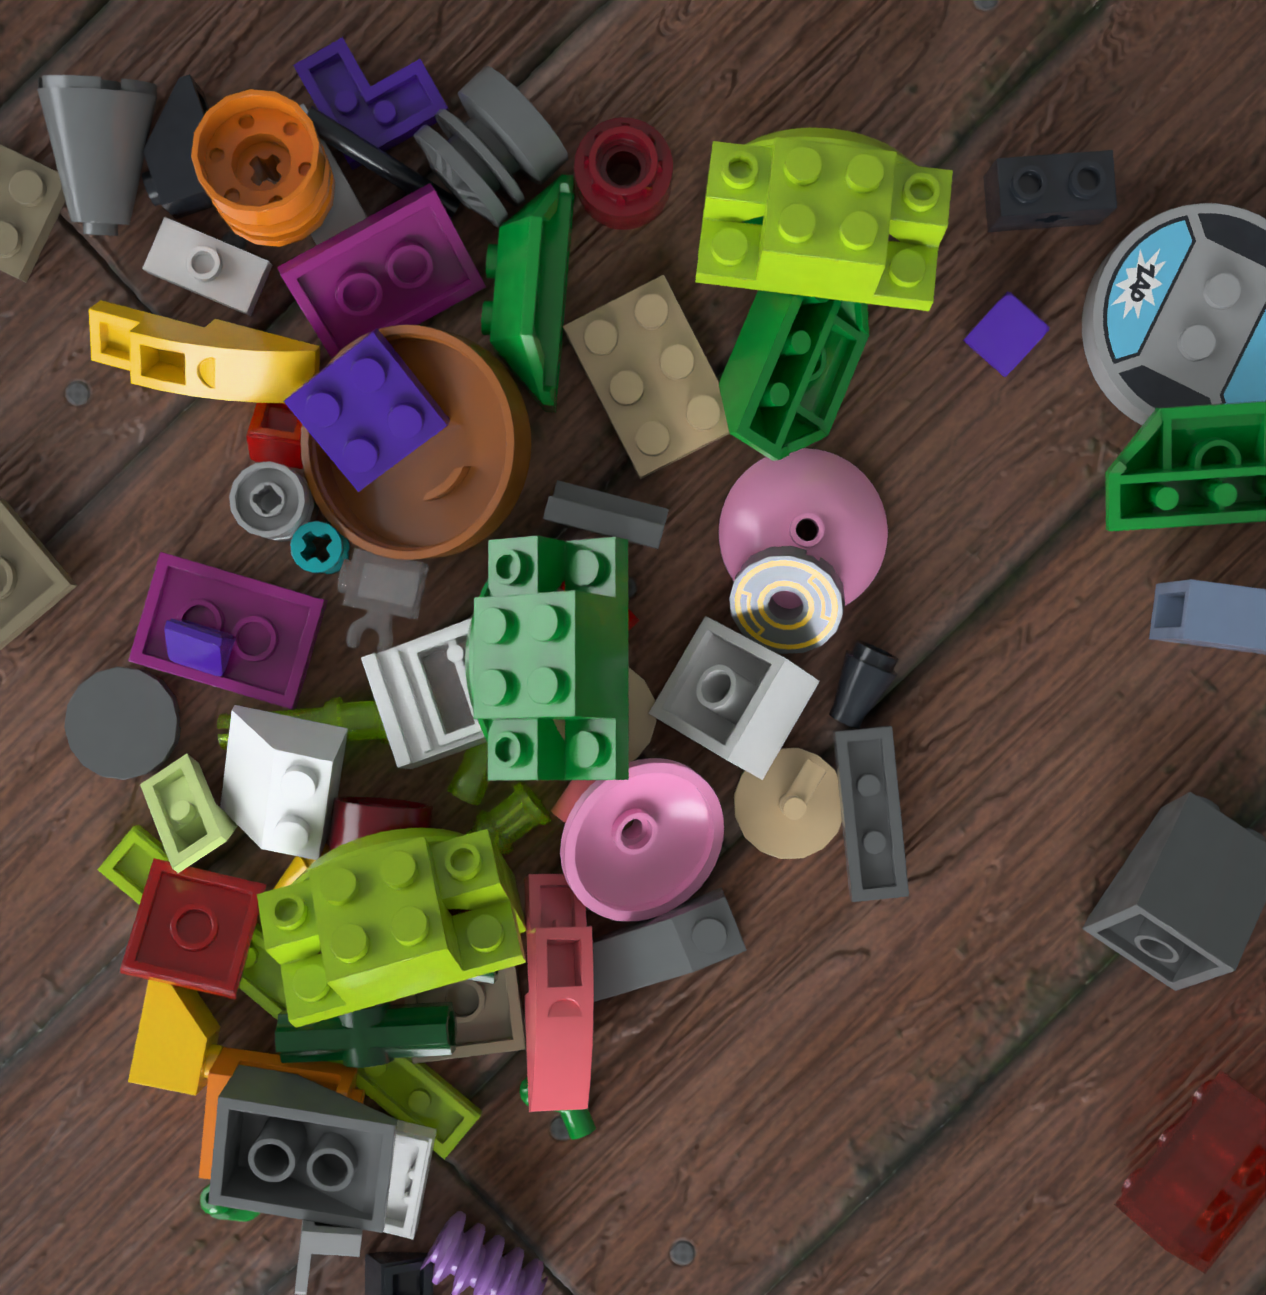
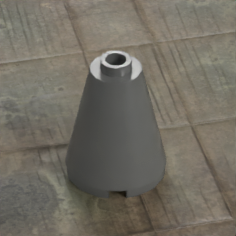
[37,75,157,236]

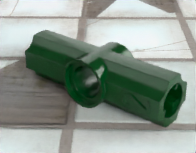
[275,1001,457,1068]

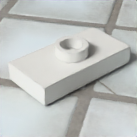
[142,217,272,317]
[383,1120,437,1239]

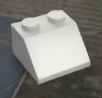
[649,616,820,780]
[220,705,348,860]

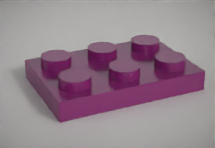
[278,183,486,359]
[128,552,328,709]

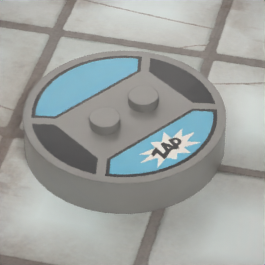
[1082,203,1266,425]

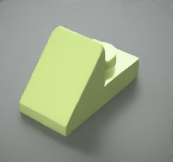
[140,754,238,873]

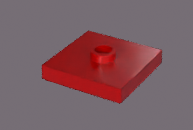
[120,858,267,999]

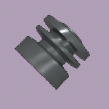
[414,66,568,227]

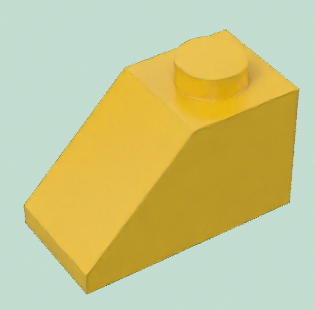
[128,980,224,1096]

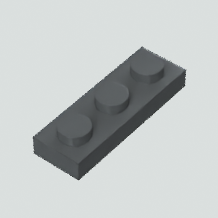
[833,725,909,902]

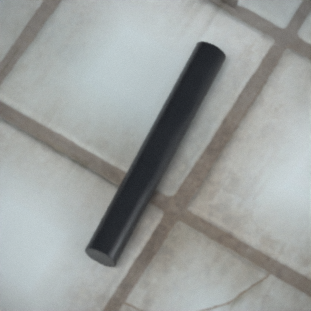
[307,106,461,219]

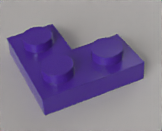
[293,37,449,170]

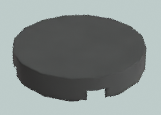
[64,667,181,780]

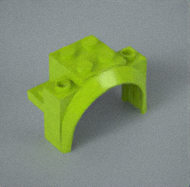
[695,128,953,311]
[257,828,527,1028]

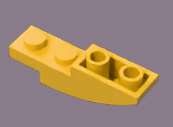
[89,300,320,403]

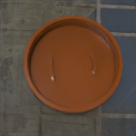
[301,325,531,560]

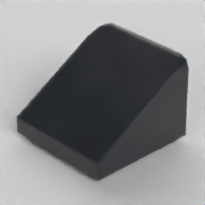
[365,1252,433,1295]

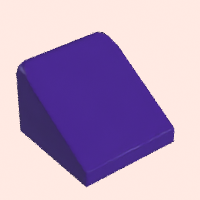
[963,292,1050,377]
[164,618,236,676]

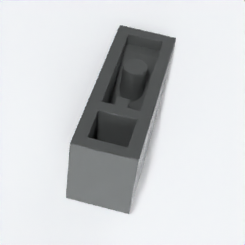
[592,887,747,1002]

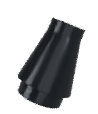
[829,640,899,729]

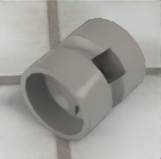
[229,461,319,542]

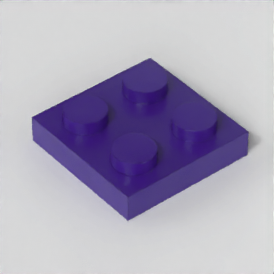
[284,328,450,492]

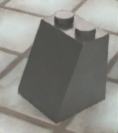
[1082,792,1266,991]

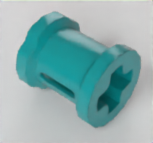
[290,521,351,575]

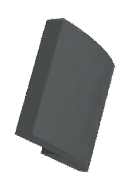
[543,480,669,549]

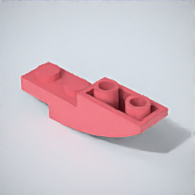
[524,874,594,1112]

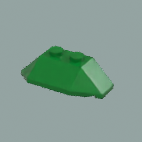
[481,174,575,413]
[719,290,869,461]
[1105,401,1266,531]

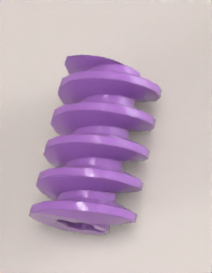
[420,1211,548,1295]

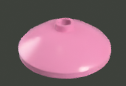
[718,448,888,609]
[560,758,724,922]

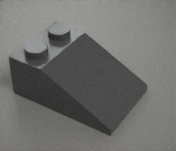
[208,1065,398,1233]

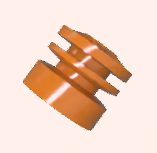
[191,89,336,247]

